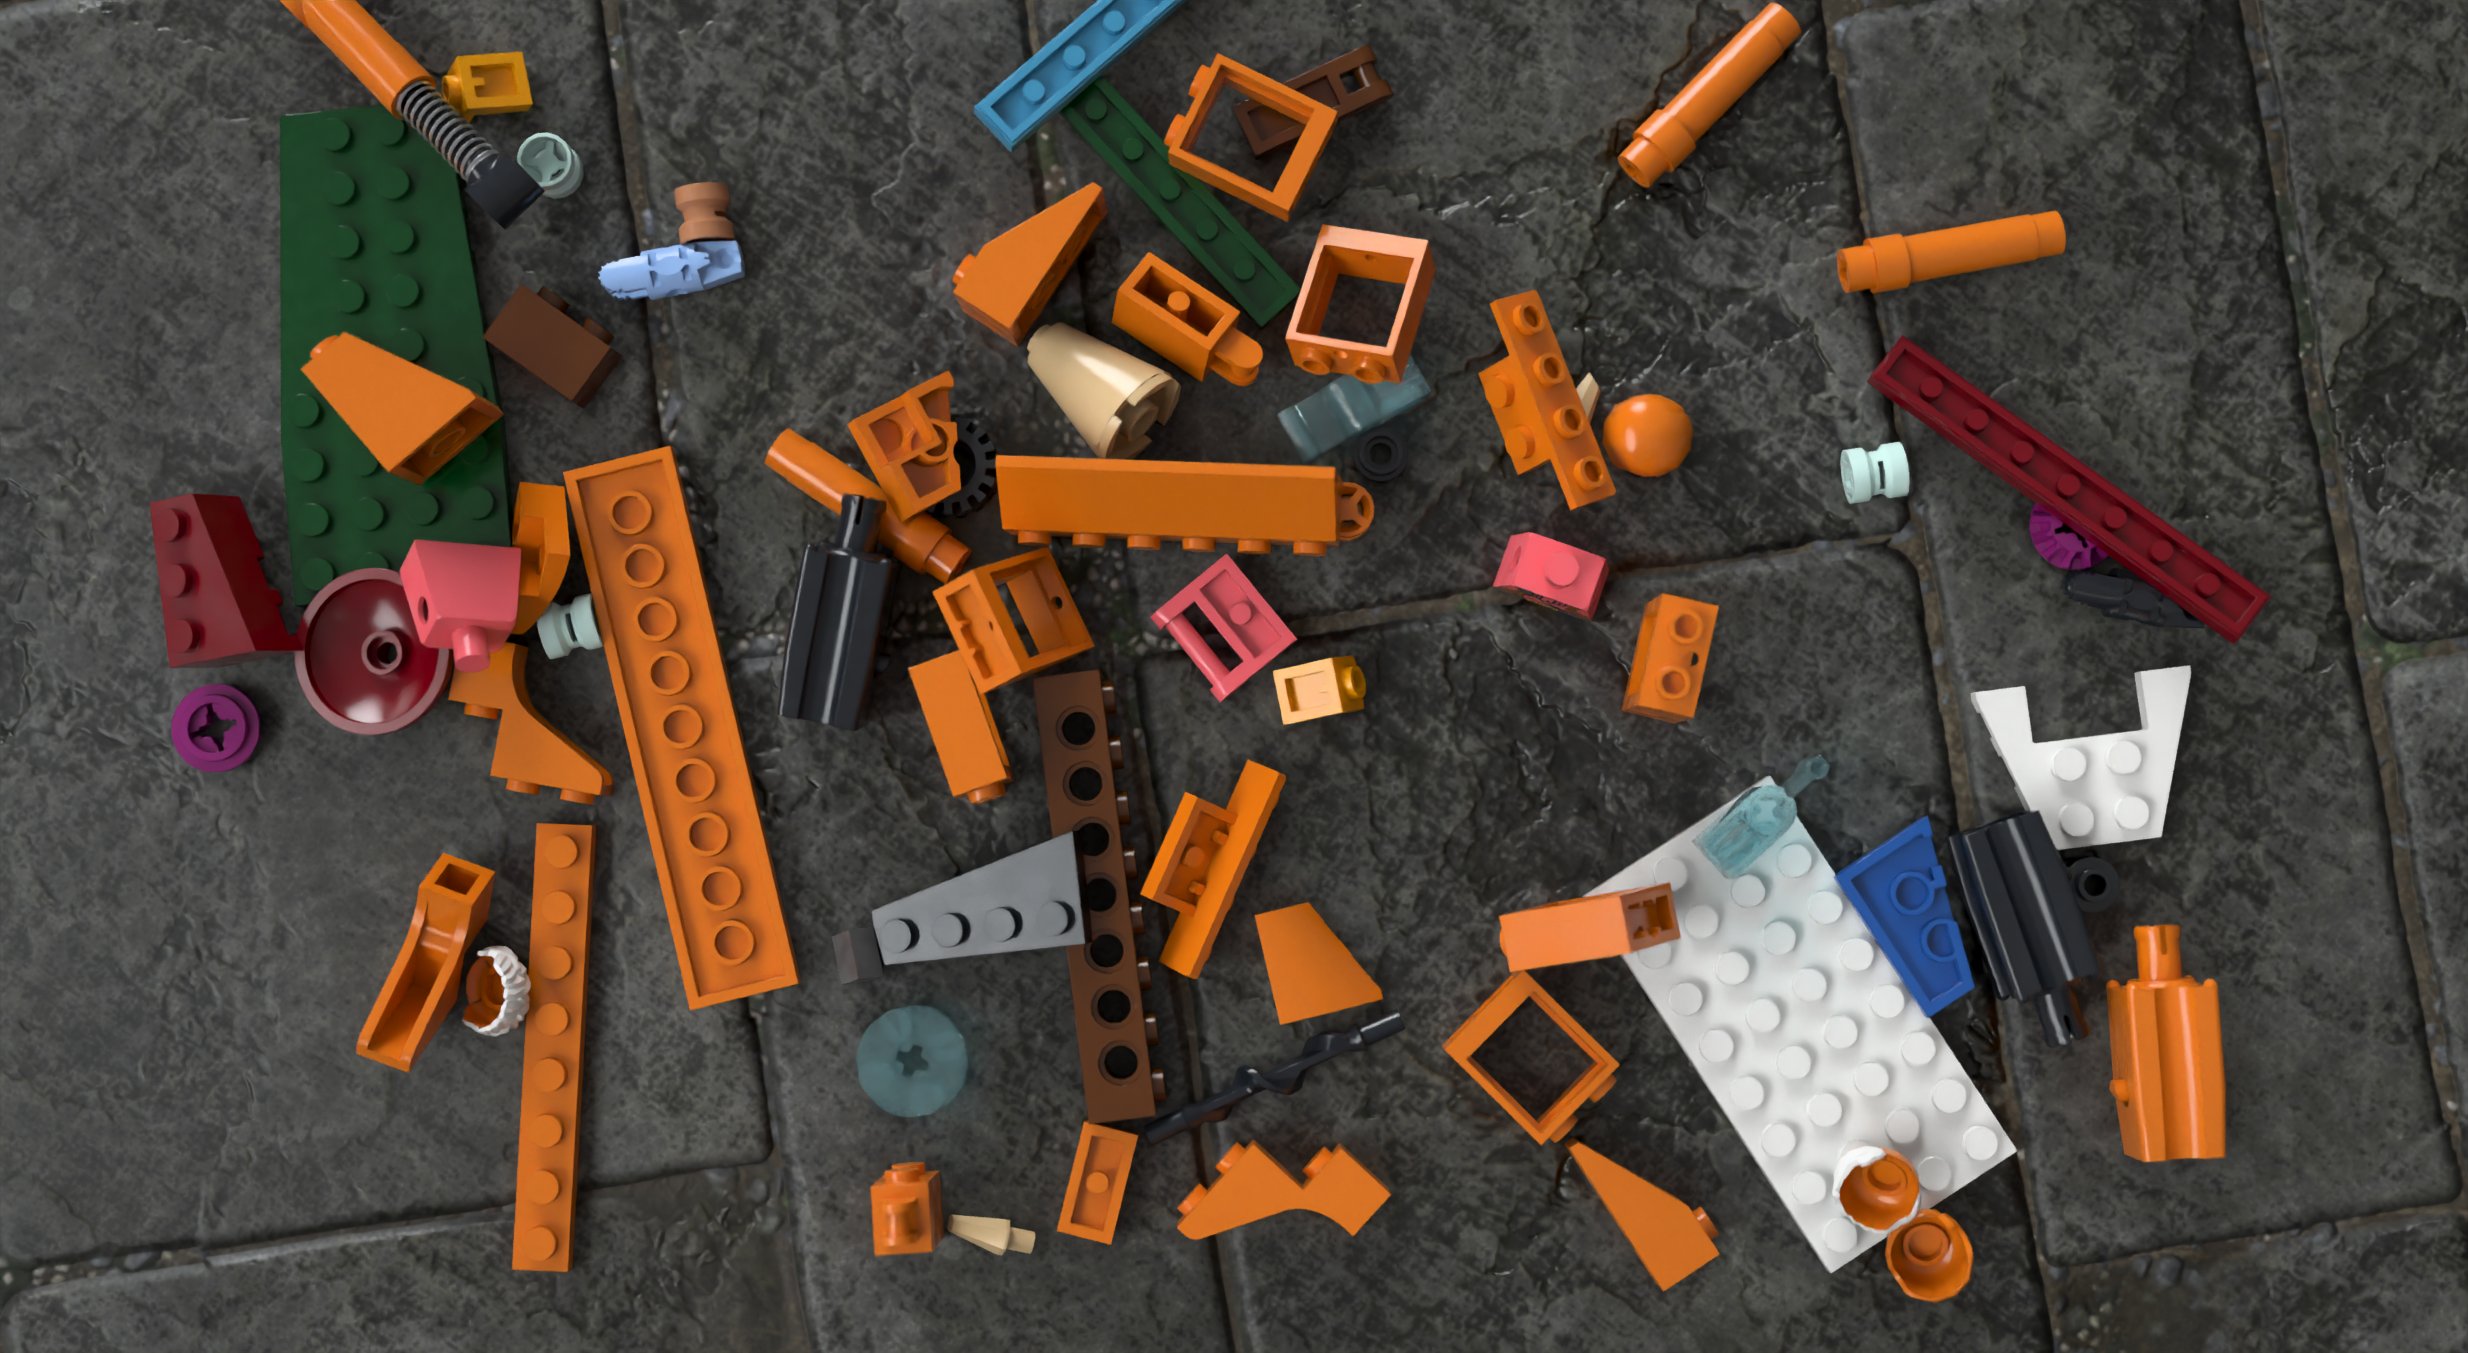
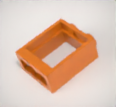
[1164,53,1338,222]
[1285,224,1436,384]
[933,546,1095,694]
[1621,593,1719,723]
[908,650,1016,805]
[1499,882,1681,972]
[1441,970,1620,1145]

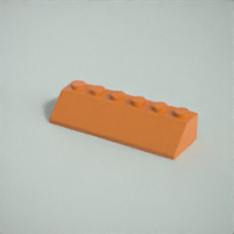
[995,455,1343,556]

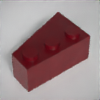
[150,493,303,668]

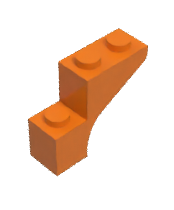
[448,642,614,805]
[356,852,495,1073]
[1177,1139,1391,1240]

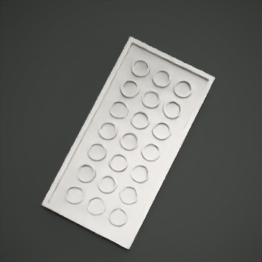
[1582,776,2017,1273]

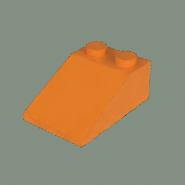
[952,182,1108,347]

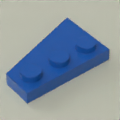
[1833,816,1975,1018]

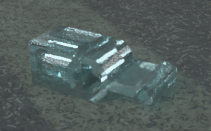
[1278,354,1431,464]
[1692,755,1830,879]

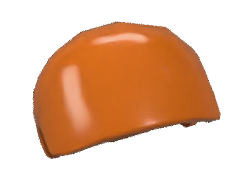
[1602,394,1693,477]
[1885,1208,1974,1303]

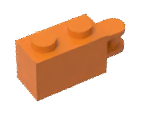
[1112,252,1263,386]
[871,1162,944,1256]

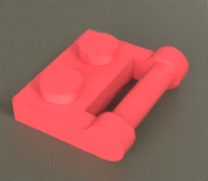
[1150,554,1297,703]

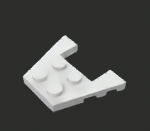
[1970,665,2191,850]

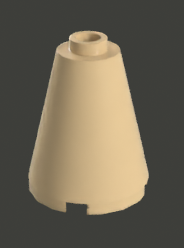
[1027,322,1181,460]

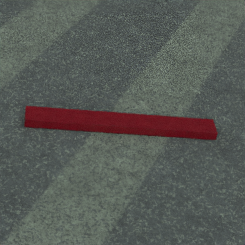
[1867,335,2271,644]

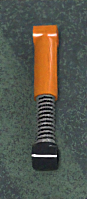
[280,0,545,230]

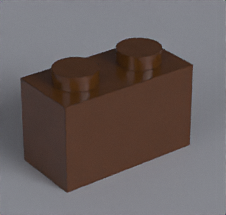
[483,284,622,409]

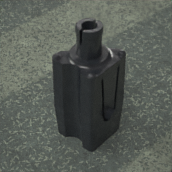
[777,493,903,731]
[1945,810,2102,1047]

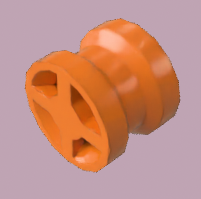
[1340,482,1375,541]

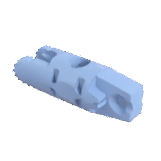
[598,241,745,301]

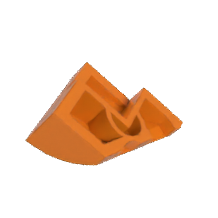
[847,370,961,522]
[510,482,570,635]
[1255,902,1383,1025]

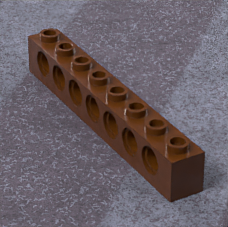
[1033,669,1167,1124]

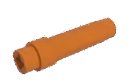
[1618,2,1801,188]
[1837,211,2066,294]
[765,428,972,585]

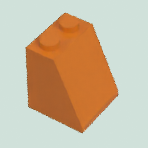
[301,332,504,486]

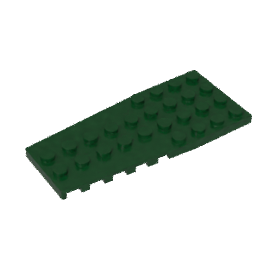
[280,102,513,607]

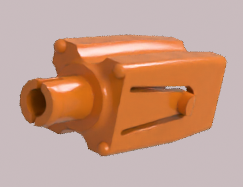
[2106,924,2226,1162]

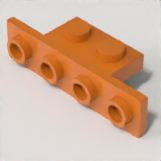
[1478,290,1616,511]
[1140,760,1286,979]

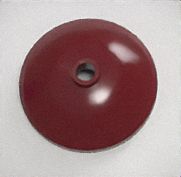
[294,568,454,735]

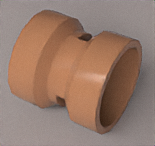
[674,182,735,245]

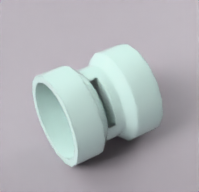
[517,132,584,199]
[1841,442,1910,504]
[536,593,604,659]

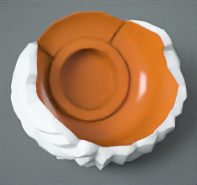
[462,946,531,1037]
[1832,1146,1921,1234]

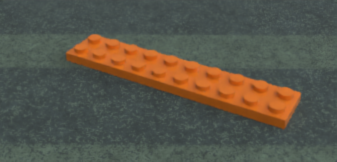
[563,446,802,1010]

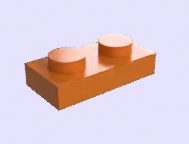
[1057,1120,1139,1245]

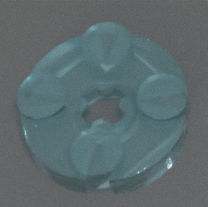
[857,1004,970,1117]

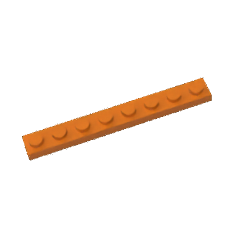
[512,823,597,1272]

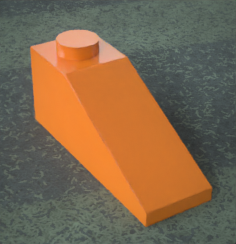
[1564,1137,1720,1292]

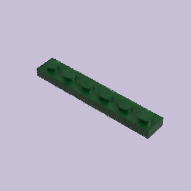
[1059,75,1301,331]

